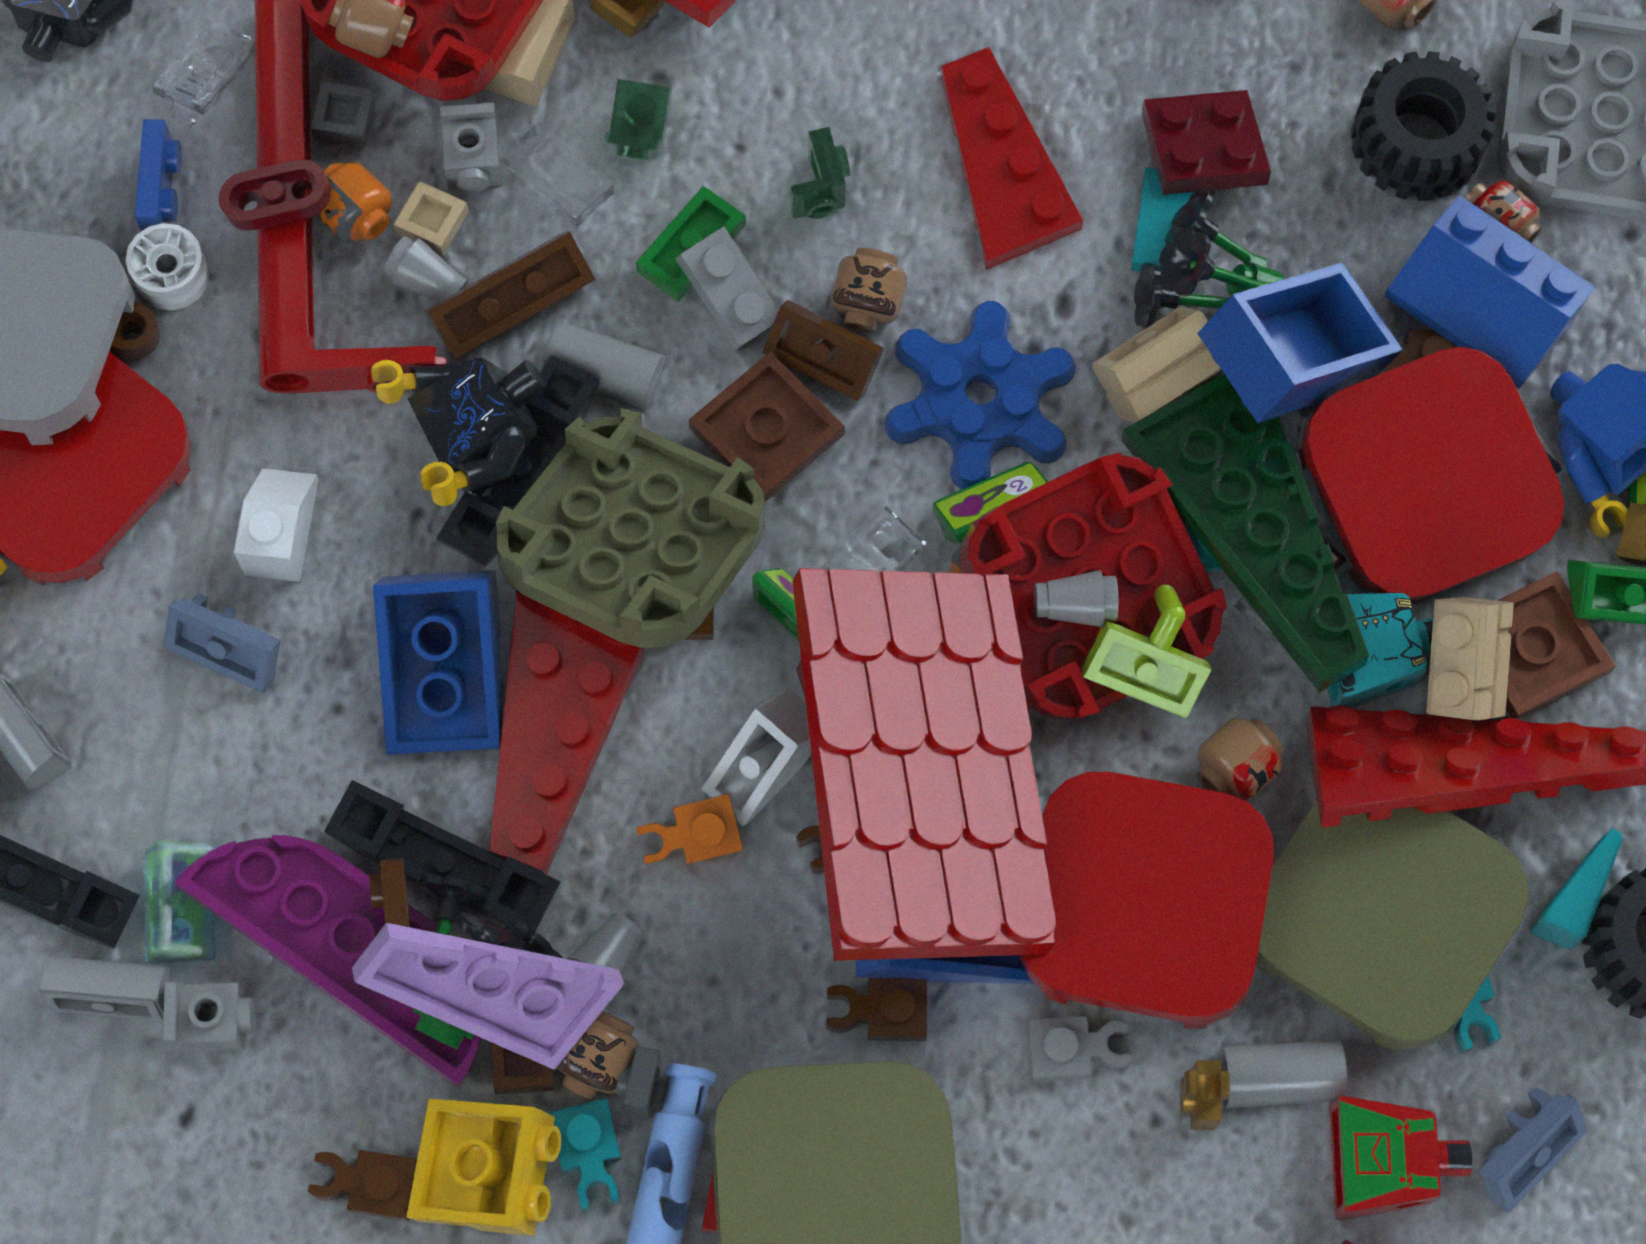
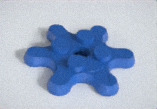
[884,301,1076,490]

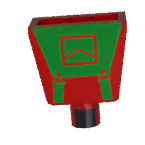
[1329,1096,1472,1220]

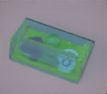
[145,841,216,964]

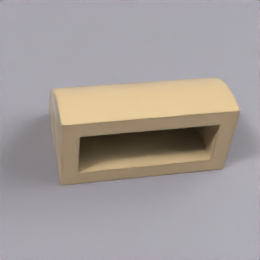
[484,0,575,107]

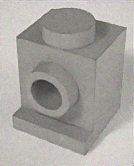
[440,103,502,192]
[163,982,255,1052]

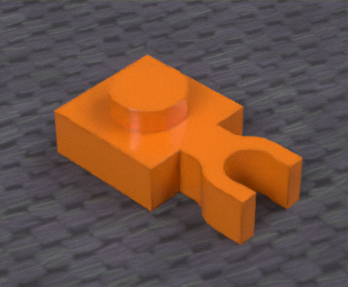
[636,793,743,865]

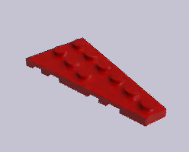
[490,590,646,875]
[1307,705,1646,828]

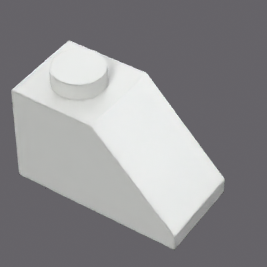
[234,468,319,582]
[702,688,811,826]

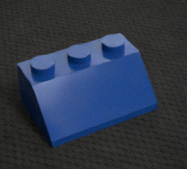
[1384,195,1596,389]

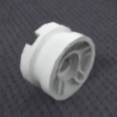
[125,223,210,311]

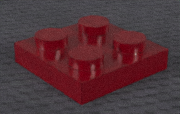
[1141,90,1271,195]

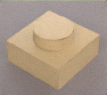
[393,181,469,255]

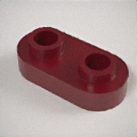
[219,159,332,231]

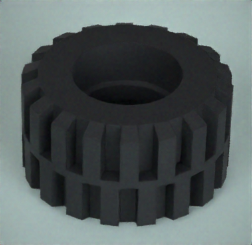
[1351,51,1497,201]
[1582,868,1646,1019]

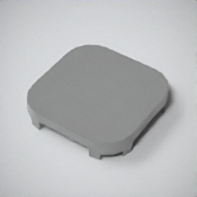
[1498,0,1646,222]
[0,228,135,445]

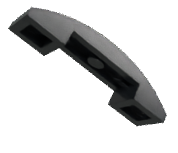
[436,354,600,567]
[324,780,561,932]
[0,835,140,949]

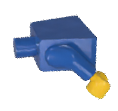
[1550,364,1646,538]

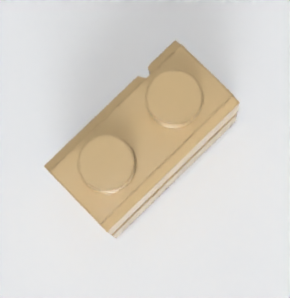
[1092,306,1221,423]
[1426,597,1514,720]

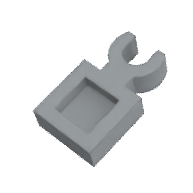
[1027,1016,1132,1082]

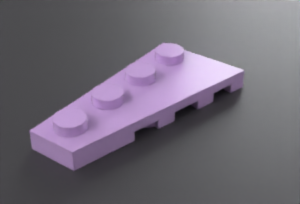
[352,923,624,1070]

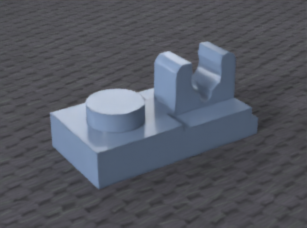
[164,594,281,693]
[1479,1088,1588,1214]

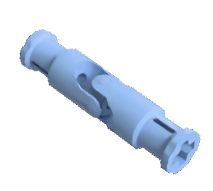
[626,1063,717,1244]

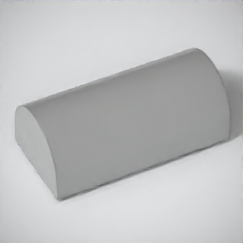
[543,322,666,410]
[0,674,72,789]
[39,956,172,1021]
[1219,1040,1347,1108]

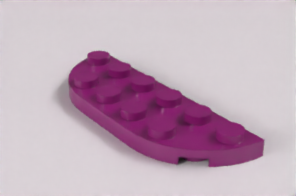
[174,835,481,1089]

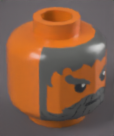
[311,162,392,243]

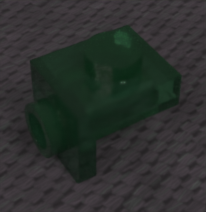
[604,79,673,160]
[791,127,850,219]

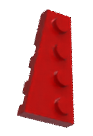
[941,47,1083,270]

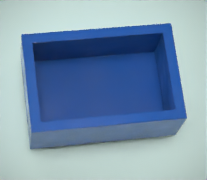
[1197,263,1403,423]

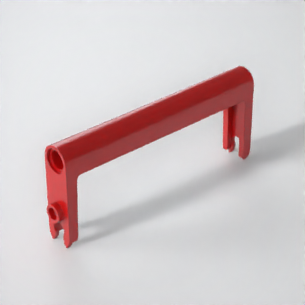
[254,0,447,394]

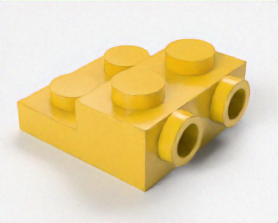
[407,1098,561,1236]

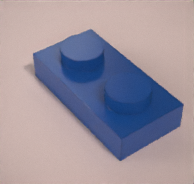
[135,119,182,231]

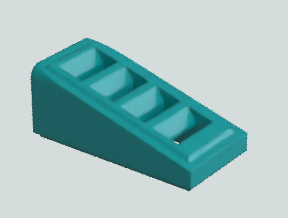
[1530,828,1624,950]

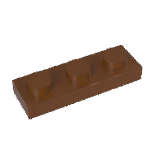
[424,231,596,360]

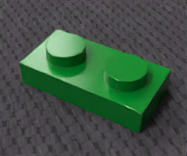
[635,186,746,302]

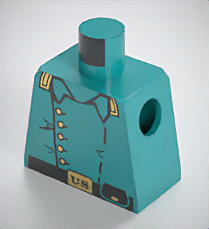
[1327,593,1433,708]

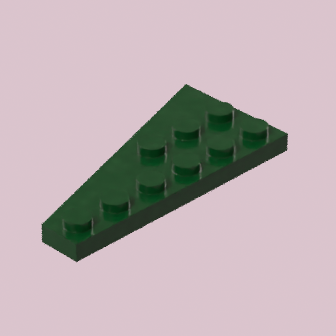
[1121,374,1369,693]

